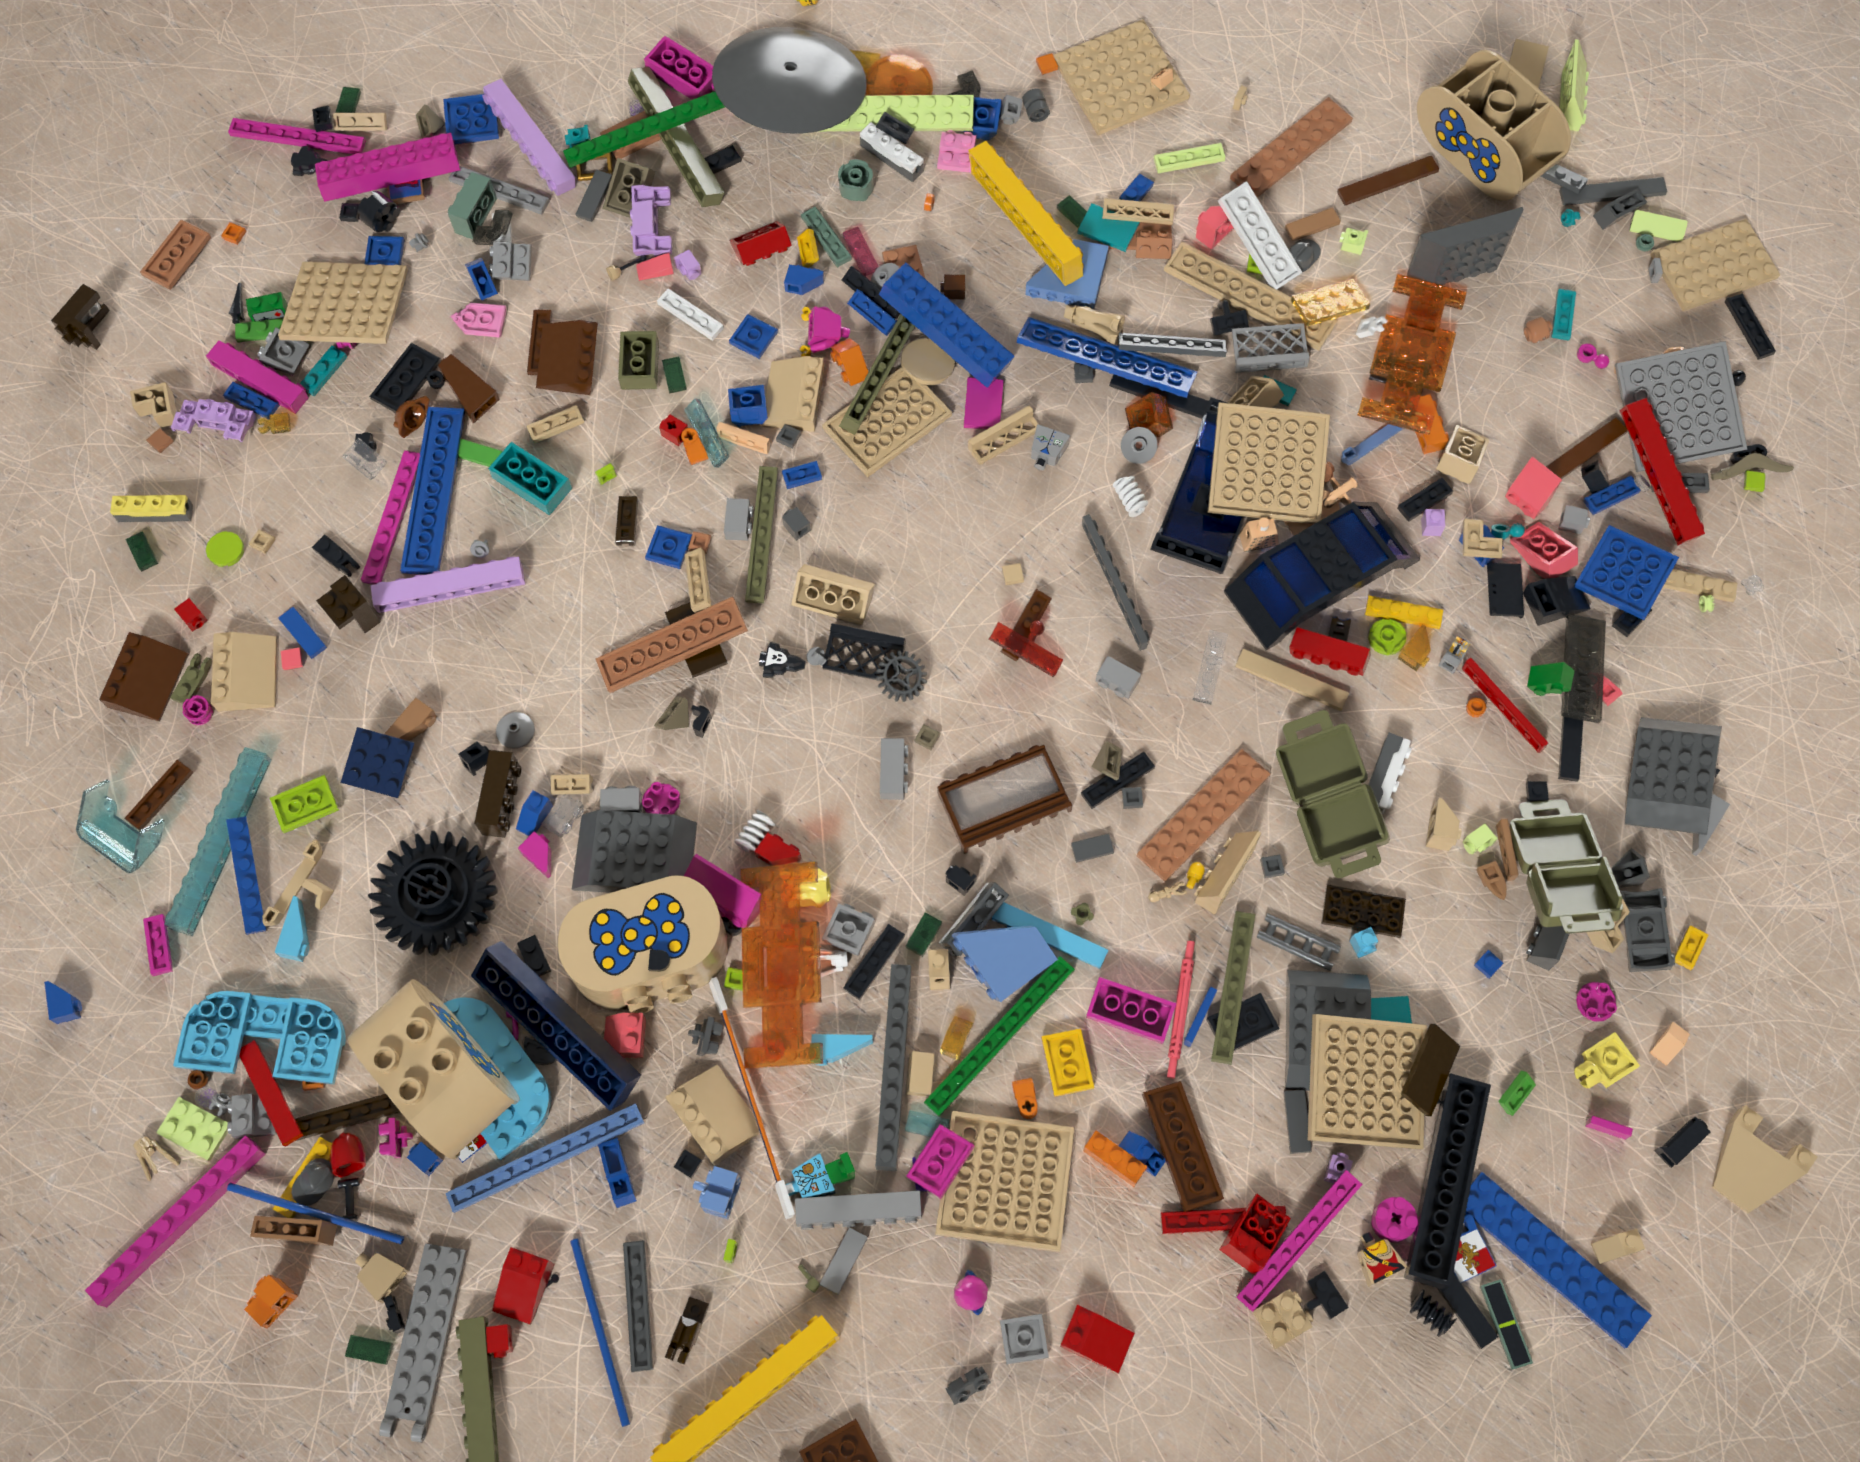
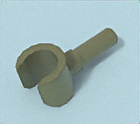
[798,1264,820,1293]

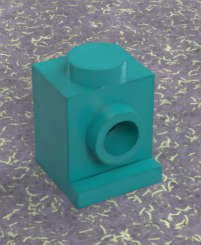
[565,125,591,147]

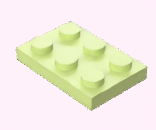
[156,1097,228,1161]

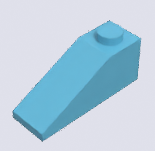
[275,896,309,962]
[811,1034,873,1066]

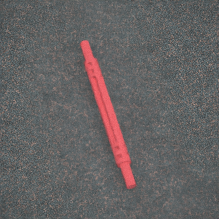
[1167,941,1195,1079]

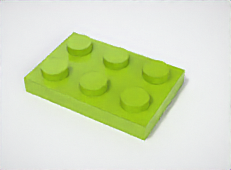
[270,775,339,834]

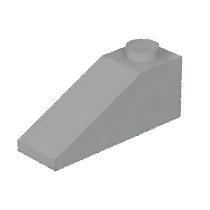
[1692,794,1730,856]

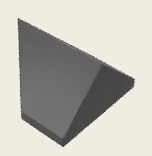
[1611,848,1650,888]

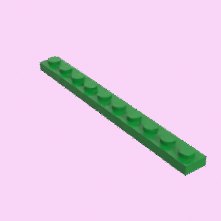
[563,91,725,168]
[924,956,1075,1117]

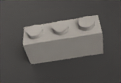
[880,738,908,800]

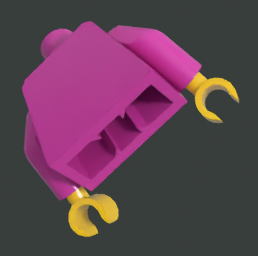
[800,306,850,357]

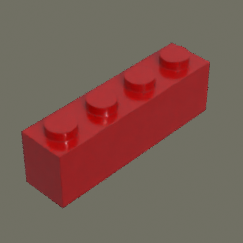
[1289,627,1371,676]

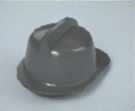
[1289,239,1321,272]
[291,1158,335,1206]

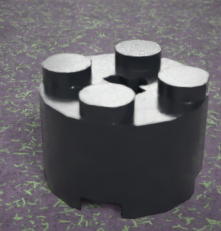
[357,191,400,232]

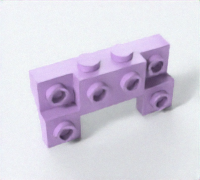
[630,185,672,257]
[171,399,256,442]

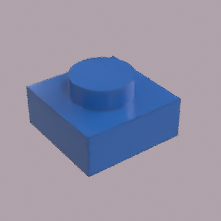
[1474,950,1504,979]

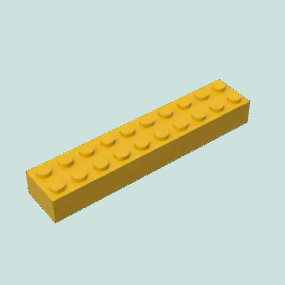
[968,141,1084,286]
[650,1315,840,1462]

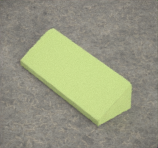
[1629,210,1688,242]

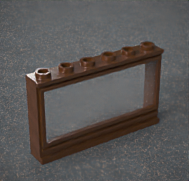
[937,745,1072,854]

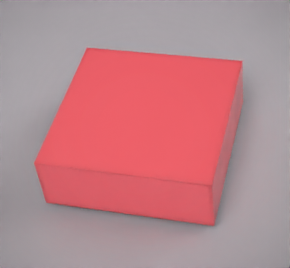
[281,648,303,670]

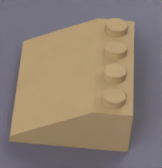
[761,356,825,432]
[211,632,277,712]
[1194,831,1261,915]
[665,1065,760,1166]

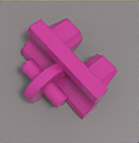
[378,1117,413,1158]

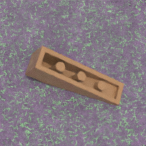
[384,697,437,741]
[250,1216,337,1246]

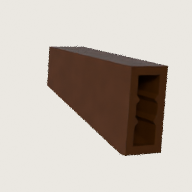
[438,354,500,423]

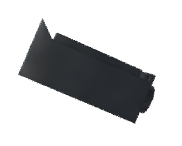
[1654,1116,1711,1168]

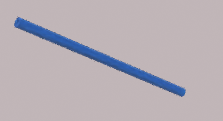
[227,1182,404,1244]
[570,1239,630,1427]

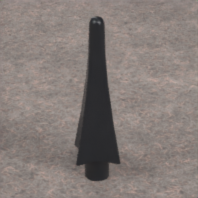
[229,283,244,324]

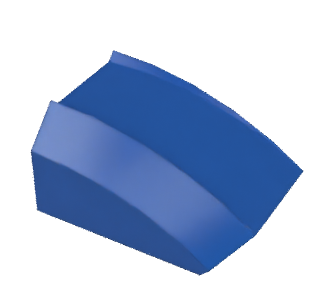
[963,97,1002,141]
[728,385,768,427]

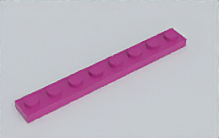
[228,118,366,154]
[361,450,420,585]
[1236,1170,1363,1312]

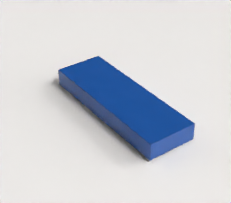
[847,289,897,336]
[223,382,279,420]
[1583,475,1641,515]
[278,607,327,659]
[1183,987,1217,1047]

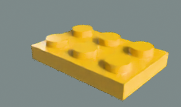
[1041,1028,1094,1097]

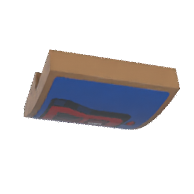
[387,179,425,204]

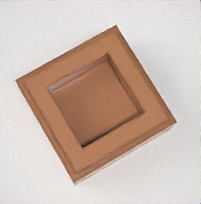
[146,428,174,453]
[688,531,712,554]

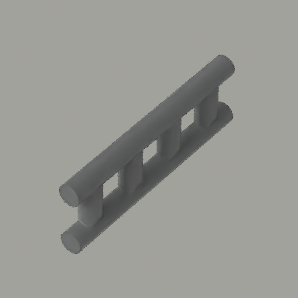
[1256,913,1341,971]

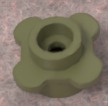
[1071,903,1094,926]

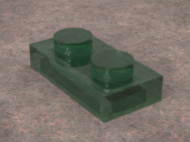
[125,531,159,572]
[906,912,942,957]

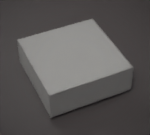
[1648,258,1663,283]

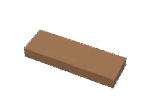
[1285,207,1341,242]
[1496,819,1519,881]

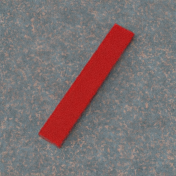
[1462,658,1549,753]
[239,1040,303,1147]
[1160,1206,1288,1234]

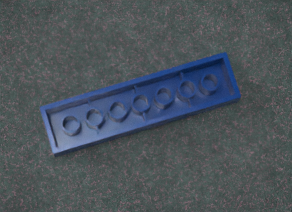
[879,263,1015,388]

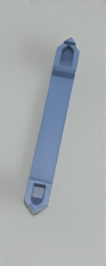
[1341,409,1413,465]

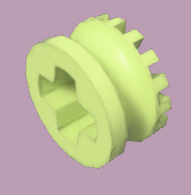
[1699,595,1715,612]

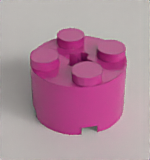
[1371,1197,1418,1243]

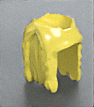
[781,868,831,909]

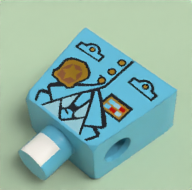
[785,1153,836,1198]

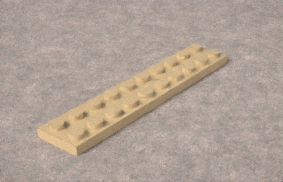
[1164,242,1337,351]

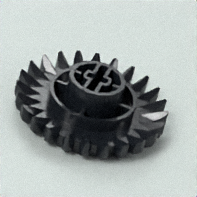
[368,831,498,956]

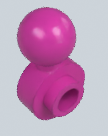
[1577,344,1609,369]

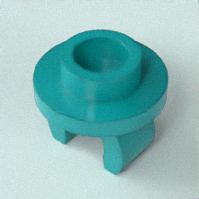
[1561,209,1581,227]

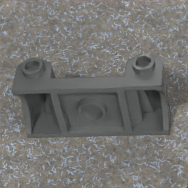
[1621,888,1675,972]

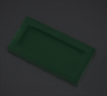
[335,87,361,113]
[1057,195,1087,228]
[662,356,687,394]
[345,1335,393,1365]

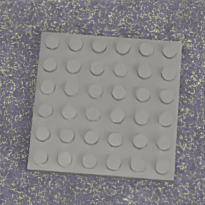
[1615,341,1747,472]

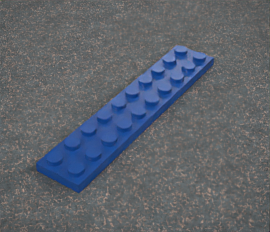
[1016,317,1197,398]
[400,407,465,575]
[1466,1172,1652,1349]

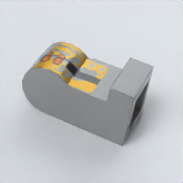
[1438,635,1471,674]

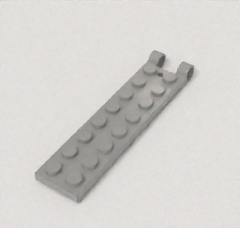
[379,1244,467,1443]

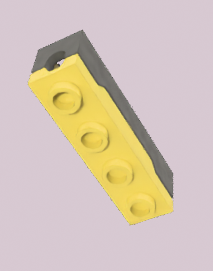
[110,495,193,522]

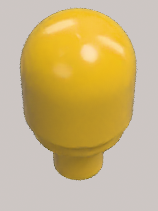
[1186,862,1205,889]

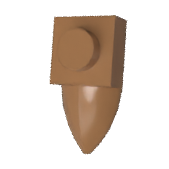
[1476,861,1507,900]

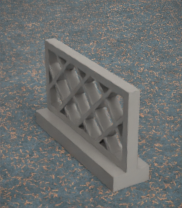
[1232,323,1310,373]

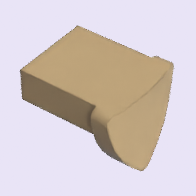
[302,879,334,910]

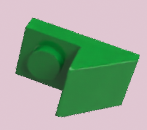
[825,1152,855,1184]

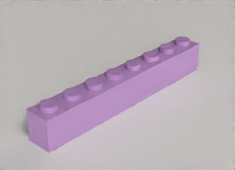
[482,79,575,196]
[371,557,525,613]

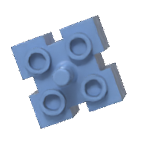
[693,1166,742,1220]

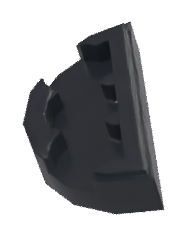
[523,1036,557,1066]

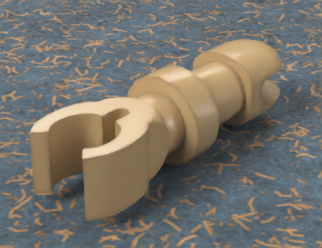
[1148,882,1187,902]

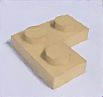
[1463,519,1502,559]

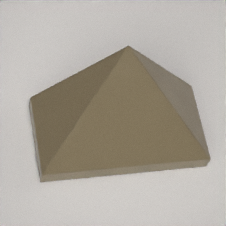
[416,104,445,139]
[654,696,689,730]
[1092,741,1122,781]

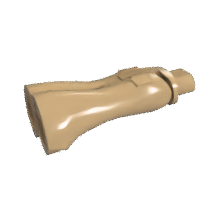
[1064,305,1125,345]

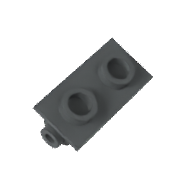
[945,1366,991,1405]

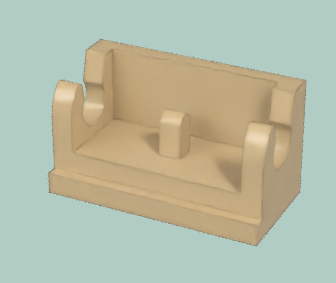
[551,774,593,795]
[905,1051,934,1097]

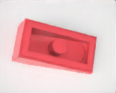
[636,253,674,281]

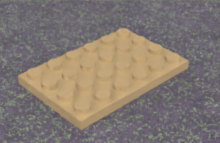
[1650,219,1780,311]
[822,367,952,478]

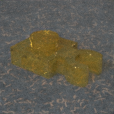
[257,412,291,434]

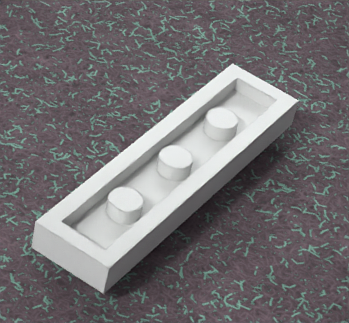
[657,288,724,341]

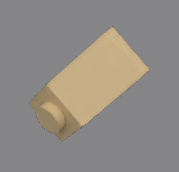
[1591,1228,1645,1264]

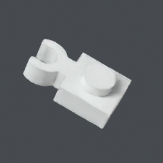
[1356,317,1388,338]

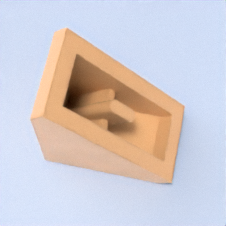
[1649,1022,1690,1066]

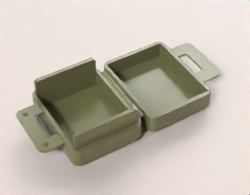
[1276,710,1390,878]
[1509,799,1623,934]

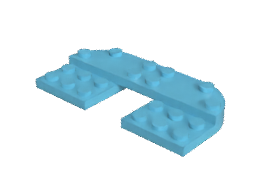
[173,991,346,1085]
[444,997,552,1160]

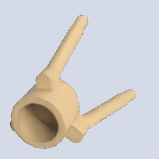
[133,1136,179,1181]

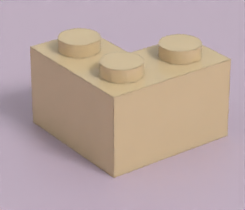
[130,382,176,428]
[1586,899,1630,953]

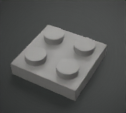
[1000,1314,1049,1364]

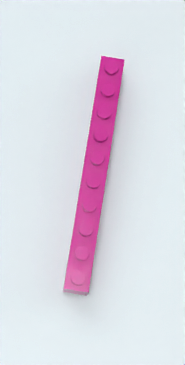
[85,1136,266,1308]

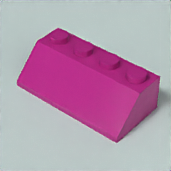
[684,854,762,930]

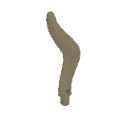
[1711,453,1794,481]

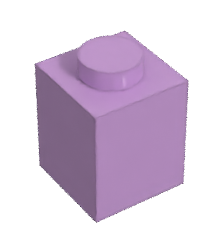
[1421,509,1445,536]

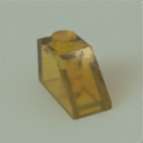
[1398,624,1431,672]
[940,1016,974,1061]

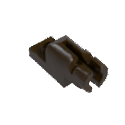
[665,1297,710,1365]

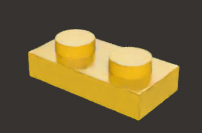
[797,228,819,268]
[1675,925,1708,970]

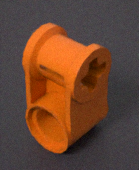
[681,428,708,465]
[1012,1077,1038,1119]

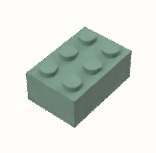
[448,172,497,240]

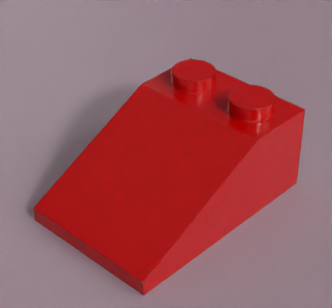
[492,1247,555,1325]
[1060,1305,1135,1374]

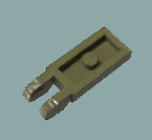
[170,653,212,704]

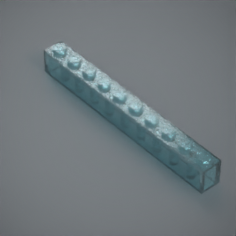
[164,747,271,937]

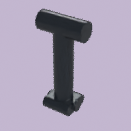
[338,1177,360,1221]

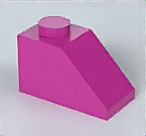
[518,831,551,878]

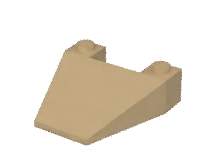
[1712,1105,1818,1213]

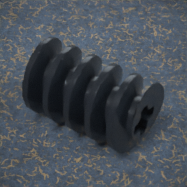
[1410,1289,1457,1337]

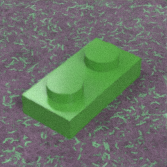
[1498,1070,1536,1116]

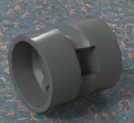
[1022,89,1050,122]

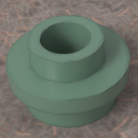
[1636,234,1654,251]

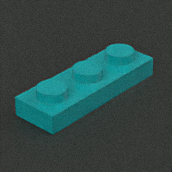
[1551,289,1576,341]
[300,345,347,397]

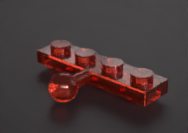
[988,620,1063,677]

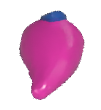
[954,1270,988,1315]

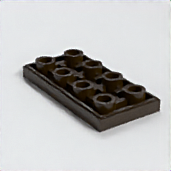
[665,602,728,678]
[1321,885,1406,938]
[1401,1024,1460,1116]

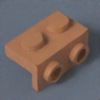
[1135,230,1172,259]

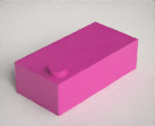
[644,36,713,100]
[1086,977,1177,1044]

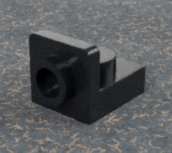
[691,705,712,738]

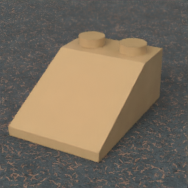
[1436,425,1490,484]

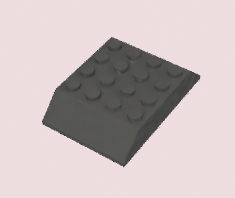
[1407,207,1524,287]
[1625,717,1722,835]
[572,810,697,893]
[1285,970,1371,1091]

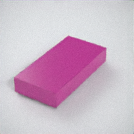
[1585,1116,1633,1140]

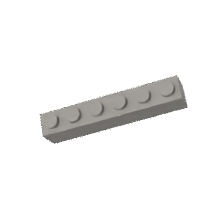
[795,1191,922,1230]

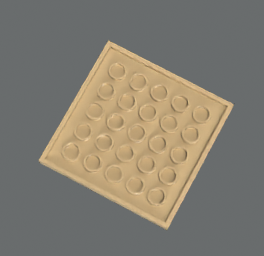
[1053,19,1190,136]
[278,262,408,344]
[1208,402,1330,524]
[1308,1014,1427,1149]
[935,1111,1074,1252]

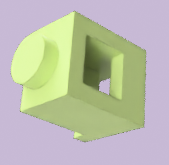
[1339,228,1368,255]
[1463,824,1498,855]

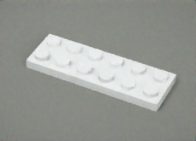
[1217,181,1302,290]

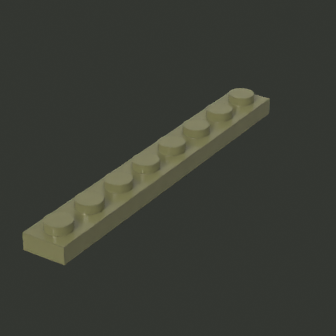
[745,466,778,604]
[1211,911,1255,1065]

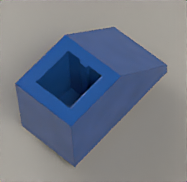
[784,264,825,295]
[1119,1131,1166,1177]

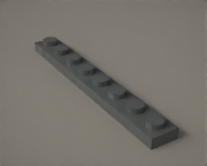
[1082,514,1150,651]

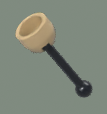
[606,255,647,281]

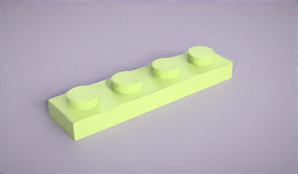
[1154,143,1225,173]

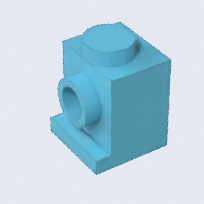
[1349,927,1378,959]

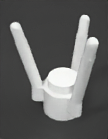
[800,948,848,979]

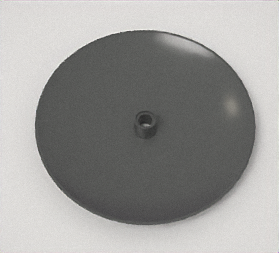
[712,27,866,134]

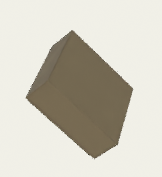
[914,724,941,750]

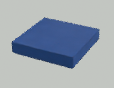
[364,236,405,265]
[729,314,778,359]
[645,525,692,569]

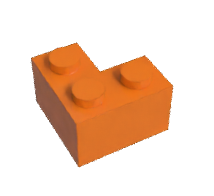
[830,338,868,386]
[244,1274,298,1329]

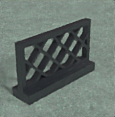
[822,623,906,680]

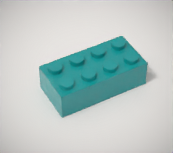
[488,442,572,516]

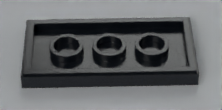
[369,342,441,413]

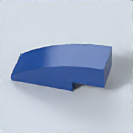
[598,1138,637,1208]

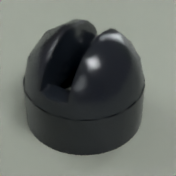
[1732,370,1746,386]

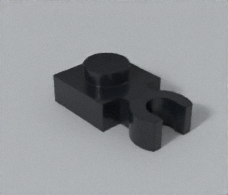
[383,1295,405,1334]

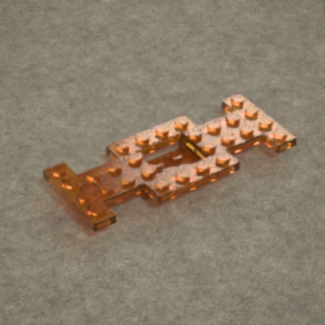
[1357,274,1467,435]
[740,862,823,1069]

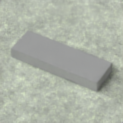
[820,1227,868,1295]

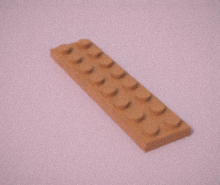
[1230,97,1353,198]
[596,597,748,693]
[1137,749,1271,882]

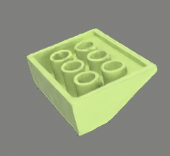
[1559,39,1589,131]

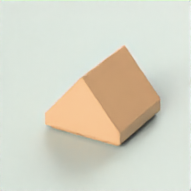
[1150,68,1173,90]

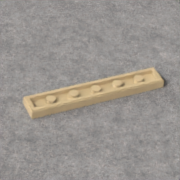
[1235,649,1349,711]

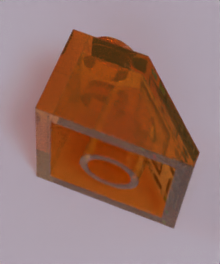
[1125,392,1173,437]

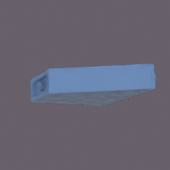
[1025,239,1109,309]
[952,926,1058,1002]

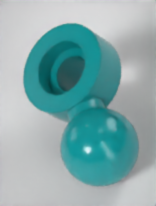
[1491,523,1525,540]

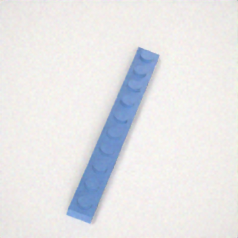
[445,1103,645,1213]

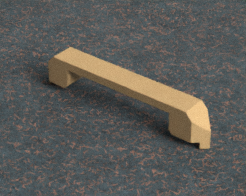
[262,839,323,926]

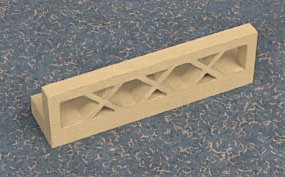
[1102,198,1174,225]
[968,405,1038,465]

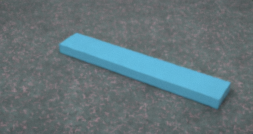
[992,902,1109,969]

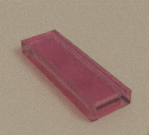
[842,227,879,276]

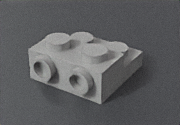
[489,242,531,281]
[257,328,309,376]
[822,903,875,956]
[227,1094,277,1139]

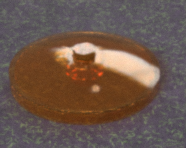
[865,55,933,96]

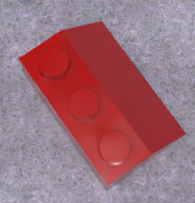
[729,221,792,266]

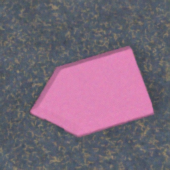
[450,303,506,337]

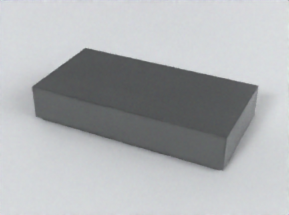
[1071,834,1114,863]

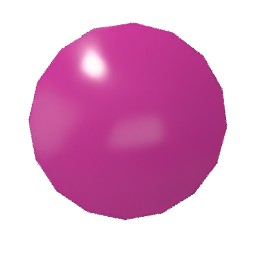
[642,782,681,815]
[1576,982,1617,1022]

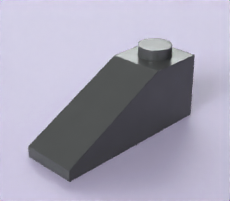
[1593,188,1648,230]

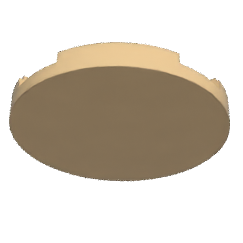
[901,339,955,385]

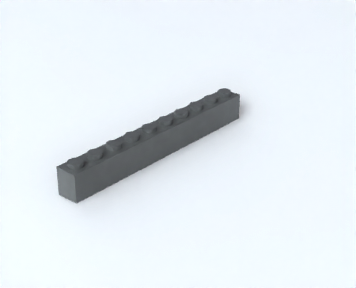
[875,964,912,1171]

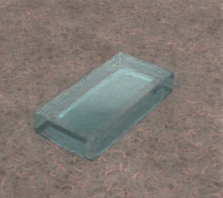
[905,1110,949,1137]

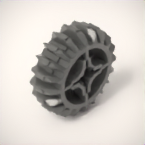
[876,651,927,702]

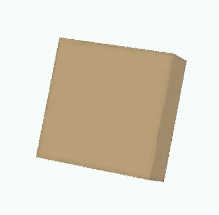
[249,529,276,554]
[1002,563,1024,586]

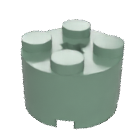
[838,159,874,201]

